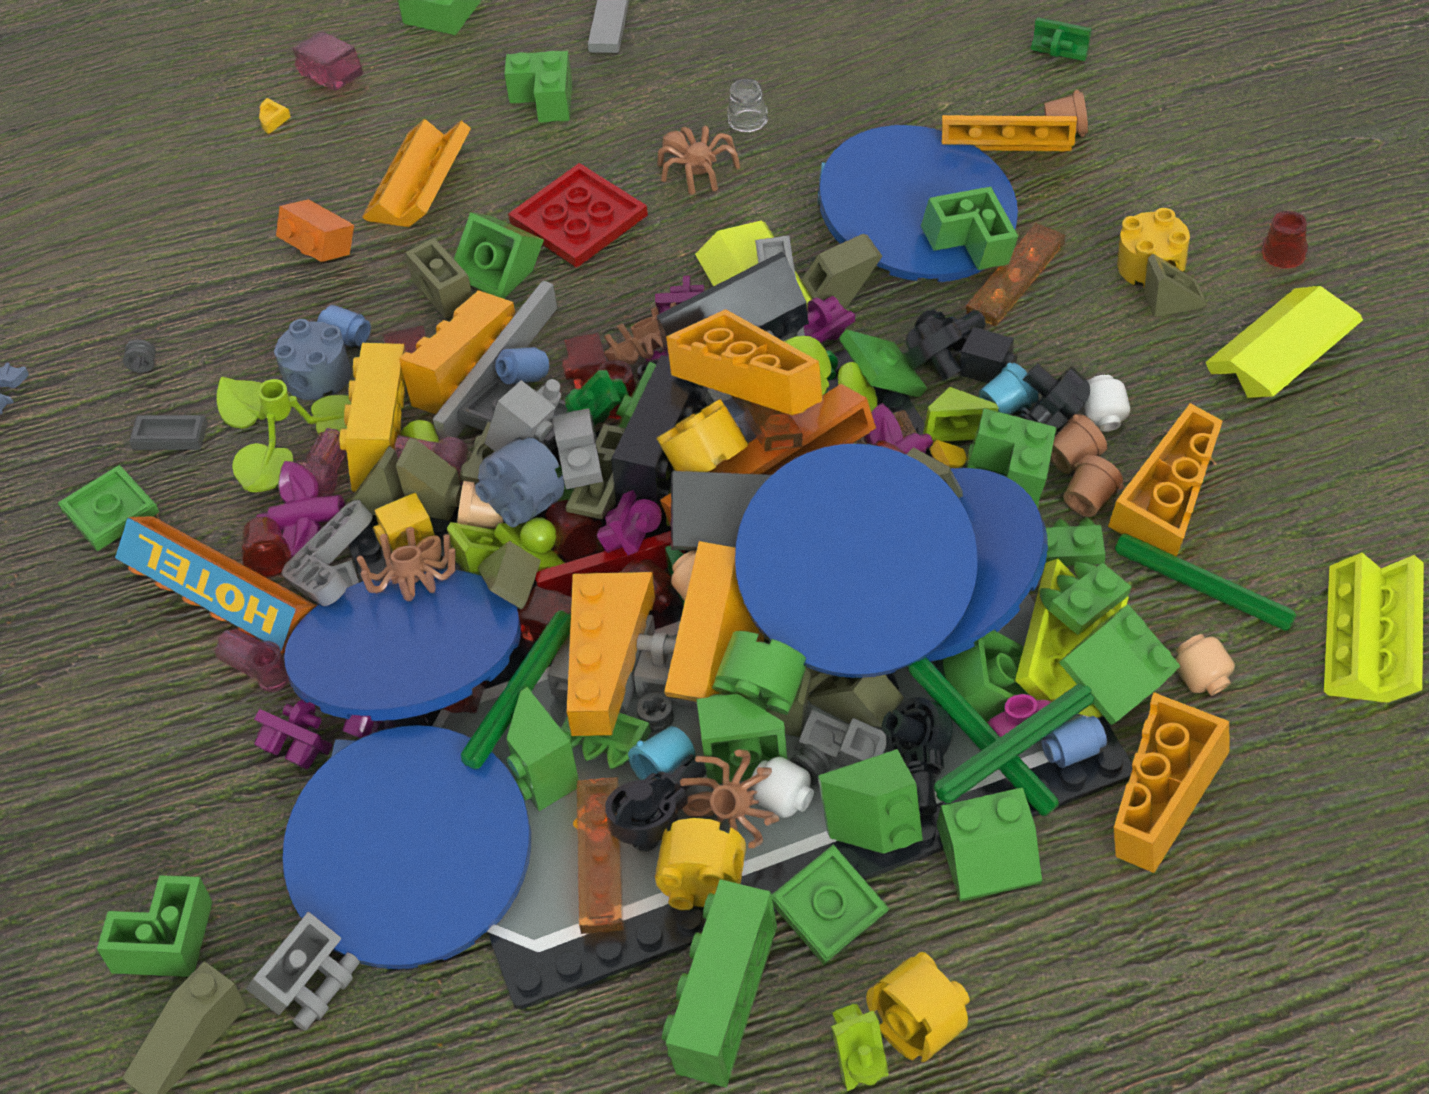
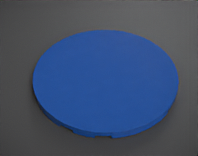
[818,125,1018,282]
[735,444,978,678]
[926,468,1048,662]
[284,568,521,721]
[283,725,531,969]

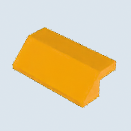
[942,115,1077,151]
[362,119,471,227]
[664,541,765,702]

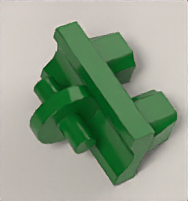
[1031,17,1092,61]
[565,370,629,427]

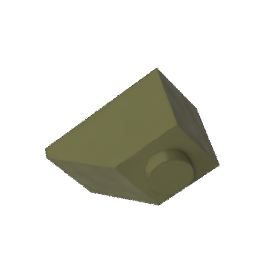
[396,438,462,521]
[809,675,904,728]

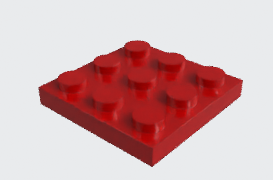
[508,163,648,268]

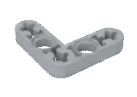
[282,500,373,606]

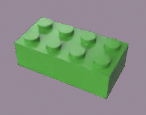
[662,879,777,1088]

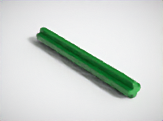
[1115,534,1296,631]
[461,610,571,770]
[908,658,1059,817]
[933,684,1094,804]

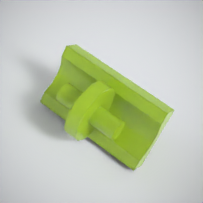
[831,1004,889,1091]

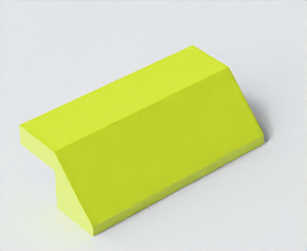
[695,220,812,311]
[1205,286,1363,398]
[1324,552,1424,703]
[1015,558,1129,718]

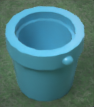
[979,363,1039,415]
[628,726,695,780]

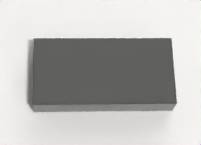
[129,415,208,450]

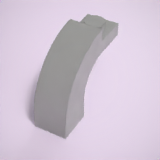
[553,408,603,489]

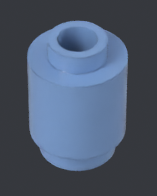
[317,305,371,347]
[495,347,549,384]
[1042,716,1107,768]

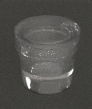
[727,79,768,132]

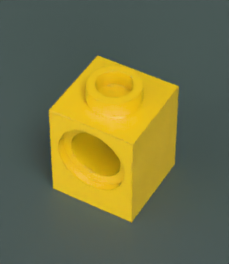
[373,493,435,552]

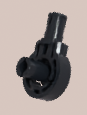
[904,310,986,382]
[1020,362,1090,428]
[882,697,952,815]
[605,754,707,851]

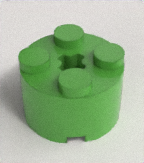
[712,631,807,715]

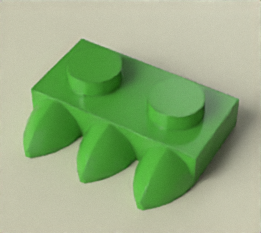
[1044,517,1106,567]
[1039,562,1132,635]
[561,713,651,770]

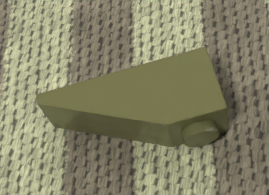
[566,424,626,519]
[122,961,247,1094]

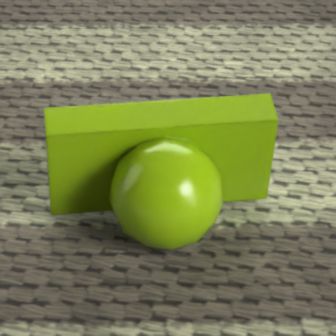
[493,517,564,571]

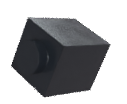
[960,327,1017,383]

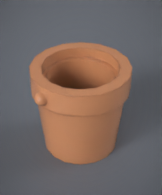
[1044,89,1088,137]
[1050,414,1107,474]
[1063,455,1124,517]

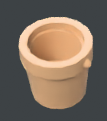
[457,481,503,529]

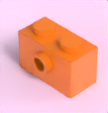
[276,199,354,262]

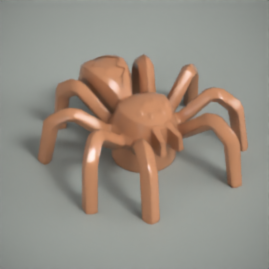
[657,125,741,195]
[604,302,676,366]
[356,527,455,601]
[680,750,780,848]

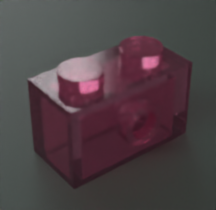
[292,31,364,91]

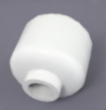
[1082,375,1130,432]
[750,756,814,818]

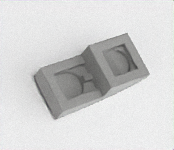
[795,709,886,766]

